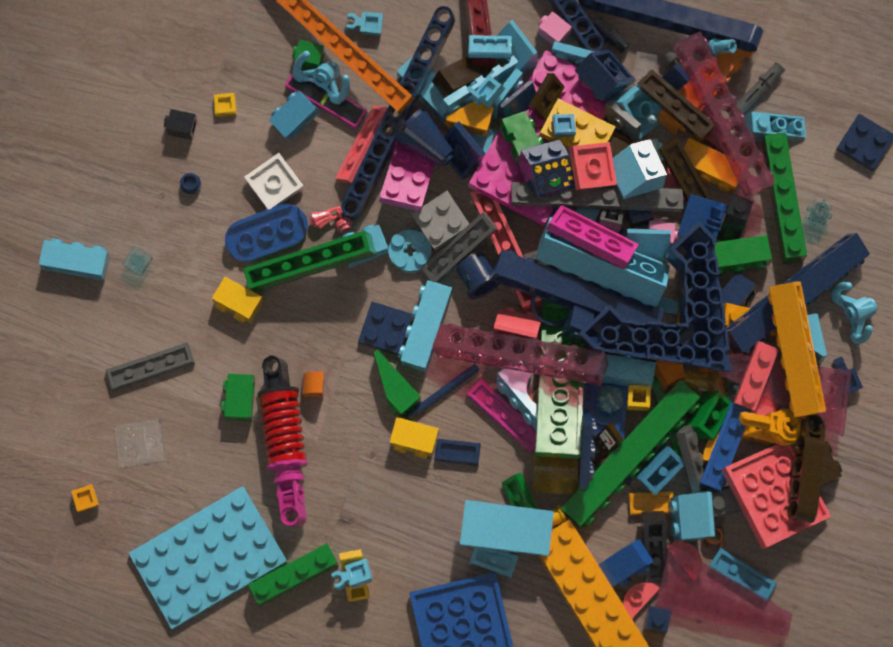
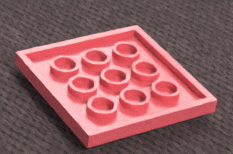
[721,444,831,550]

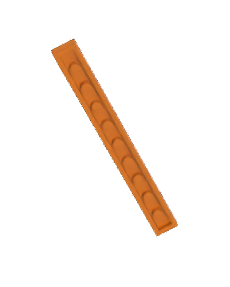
[276,0,415,114]

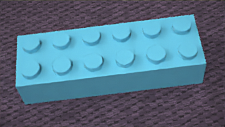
[535,217,670,307]

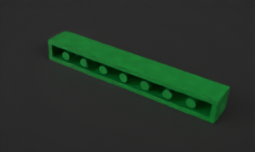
[561,380,700,528]

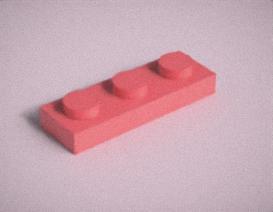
[733,341,779,411]

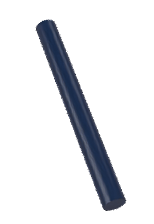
[405,363,480,421]

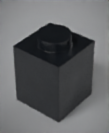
[164,109,198,140]

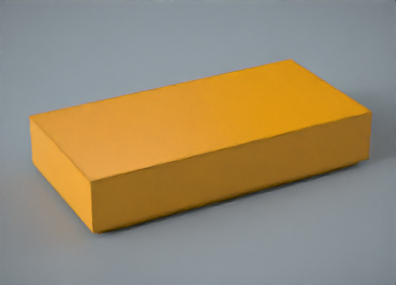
[629,491,673,516]

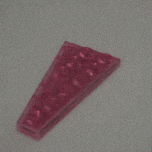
[719,354,851,436]
[656,543,792,636]

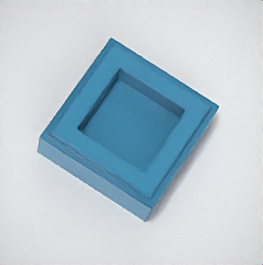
[552,114,576,137]

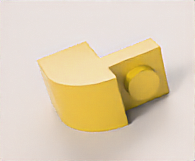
[626,385,651,411]
[339,549,370,602]

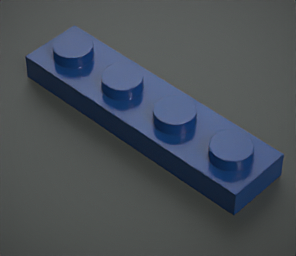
[700,402,752,492]

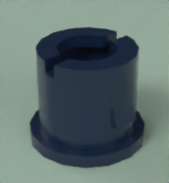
[456,253,500,300]

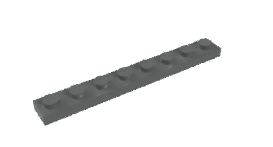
[511,182,683,212]

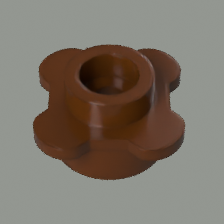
[702,526,725,548]

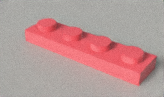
[335,105,388,184]

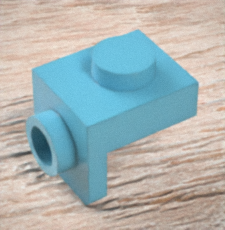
[467,76,505,108]

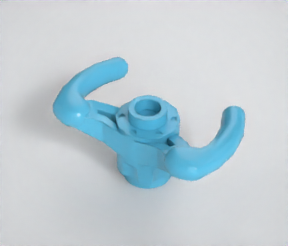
[293,51,350,104]
[831,282,877,344]

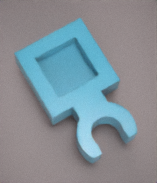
[346,12,383,36]
[331,559,373,590]

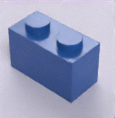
[598,539,654,588]

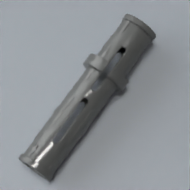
[733,62,785,116]

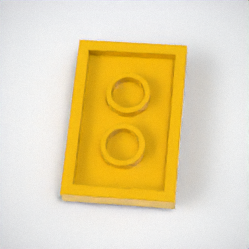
[539,99,615,151]

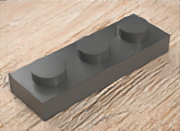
[676,425,708,494]

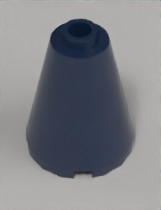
[394,108,454,166]

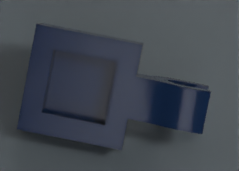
[833,356,863,397]

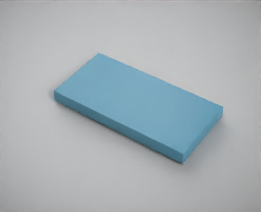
[460,500,554,556]

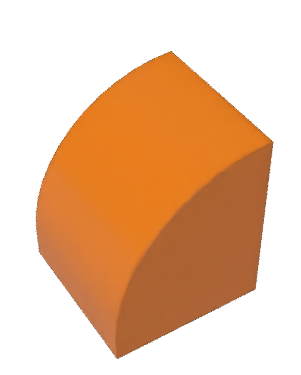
[302,371,325,398]

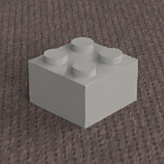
[412,191,469,253]

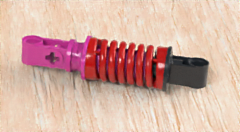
[258,355,308,528]

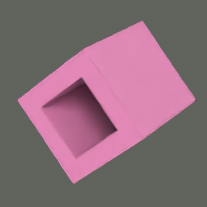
[538,12,572,45]

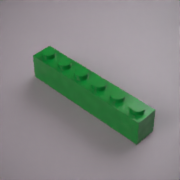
[762,132,807,264]
[243,230,376,293]

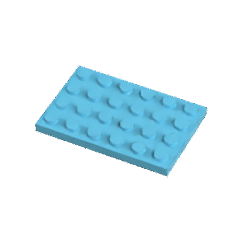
[129,486,287,630]

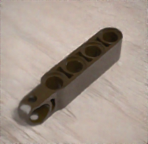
[788,414,826,523]

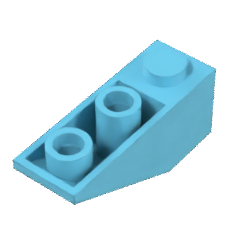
[737,112,806,141]

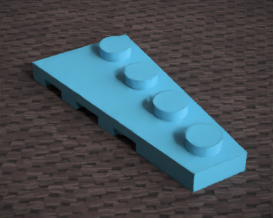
[437,55,518,117]

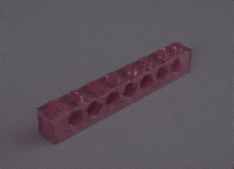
[673,32,775,199]
[432,324,609,386]

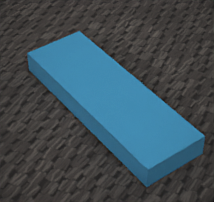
[708,548,777,603]

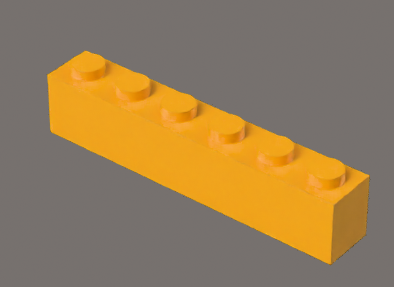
[768,281,826,417]

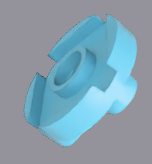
[389,230,431,273]

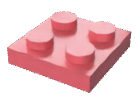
[569,142,617,190]

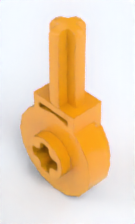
[738,409,802,446]

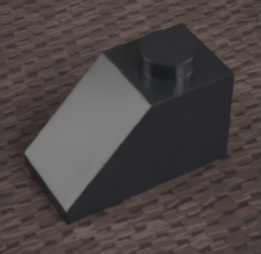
[716,194,754,241]

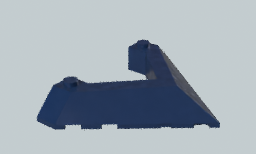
[579,221,732,372]

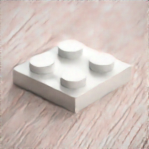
[244,153,304,209]

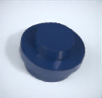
[180,173,201,194]

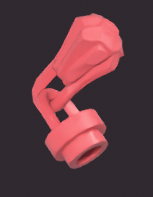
[309,206,353,234]

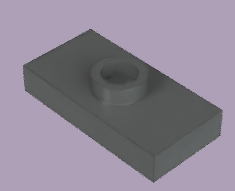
[605,100,641,141]

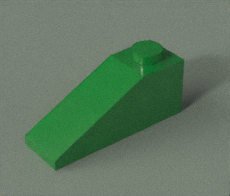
[374,350,421,418]

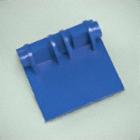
[677,194,727,243]

